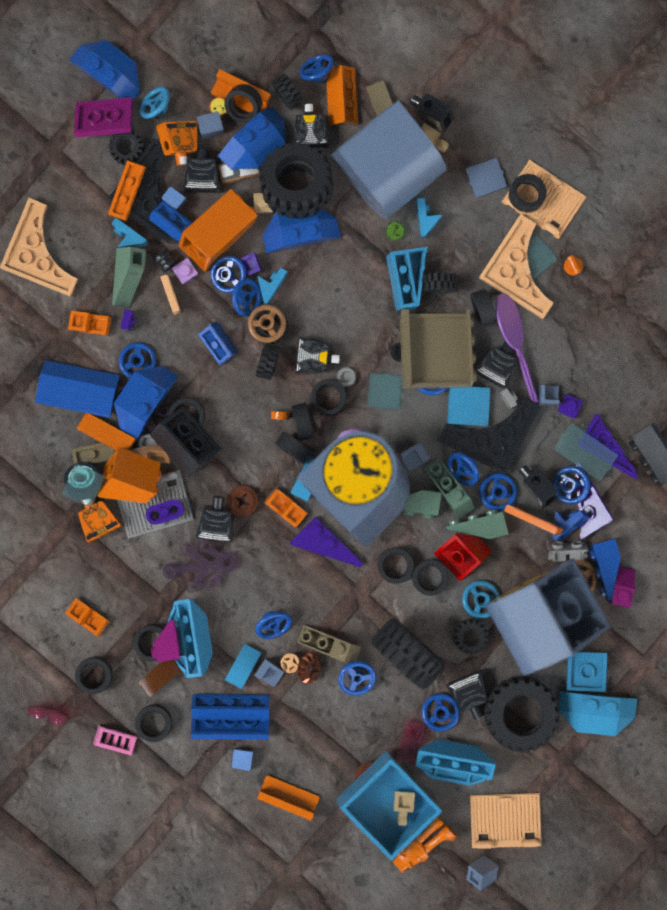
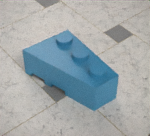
[386,247,428,312]

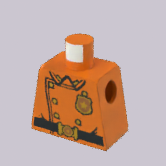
[156,121,197,166]
[78,497,122,543]

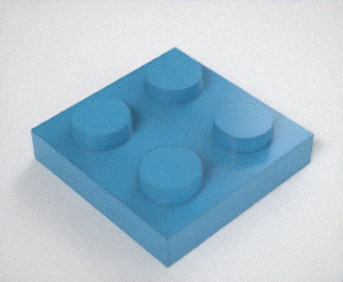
[566,652,607,692]

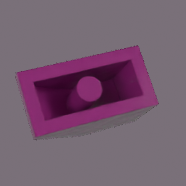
[608,566,635,608]
[151,619,181,663]

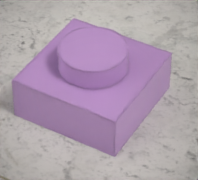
[172,258,199,285]

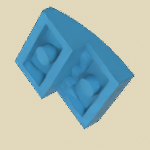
[447,387,490,427]

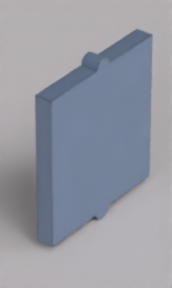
[465,158,507,198]

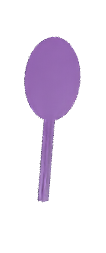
[496,293,539,403]

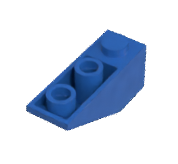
[589,539,621,601]

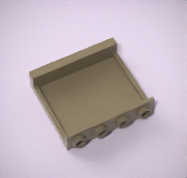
[400,309,477,388]

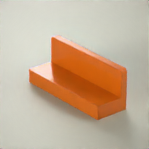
[326,65,358,126]
[211,69,271,112]
[257,775,320,821]

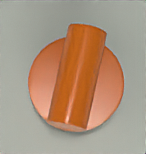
[564,255,583,276]

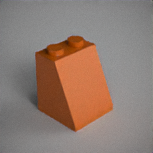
[97,447,161,503]

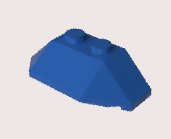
[69,40,140,100]
[218,107,286,170]
[263,209,341,254]
[114,366,179,440]

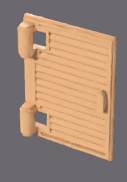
[502,160,586,239]
[470,793,542,849]

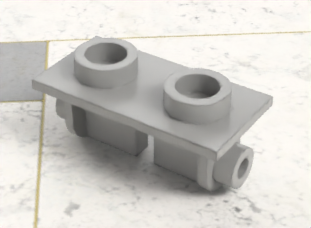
[547,540,588,562]

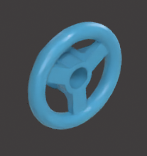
[139,87,170,119]
[462,580,500,619]

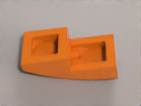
[68,311,112,336]
[264,488,308,528]
[65,598,110,637]

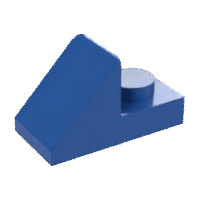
[553,510,590,541]

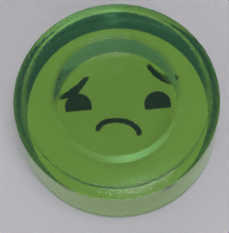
[386,221,405,241]

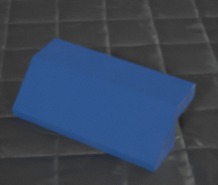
[35,360,120,418]
[191,694,270,740]

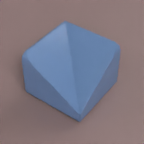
[162,187,187,212]
[232,748,253,771]

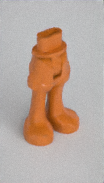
[392,815,458,873]

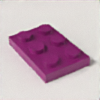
[74,97,133,137]

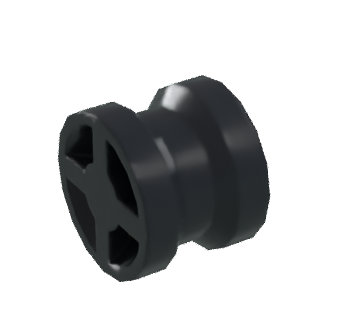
[154,249,178,273]

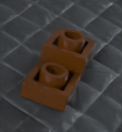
[138,660,181,698]

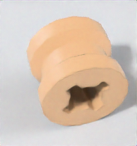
[281,653,300,673]

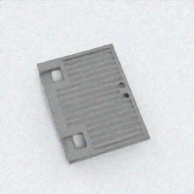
[117,470,194,539]

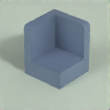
[197,111,224,139]
[538,384,560,406]
[400,443,430,471]
[255,658,285,687]
[466,856,499,891]

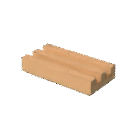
[160,274,181,315]

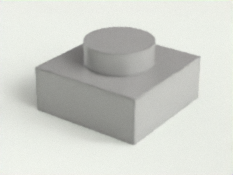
[499,388,518,410]

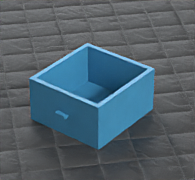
[336,750,442,861]

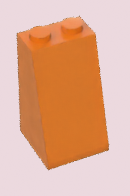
[178,189,258,272]

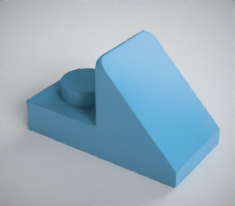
[416,197,442,239]
[111,218,148,248]
[257,268,288,305]

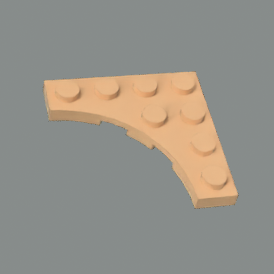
[0,198,78,297]
[479,214,553,320]

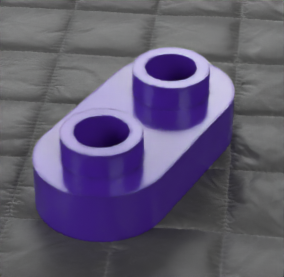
[146,500,184,525]

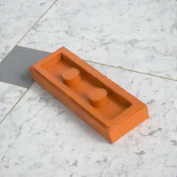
[108,160,146,221]
[77,413,136,451]
[504,505,563,535]

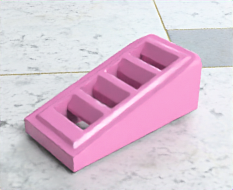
[93,725,137,756]

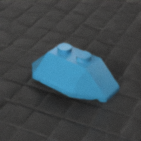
[167,599,213,678]
[558,691,637,736]
[415,739,496,786]

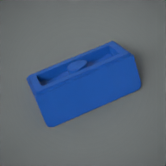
[149,201,192,242]
[198,322,238,365]

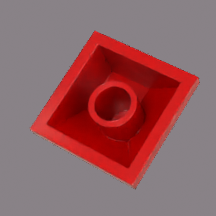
[434,533,492,581]

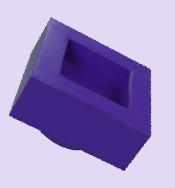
[239,253,262,277]
[120,309,136,332]
[557,394,583,419]

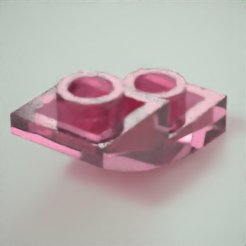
[28,706,70,725]
[396,721,425,765]

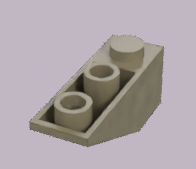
[297,625,361,663]

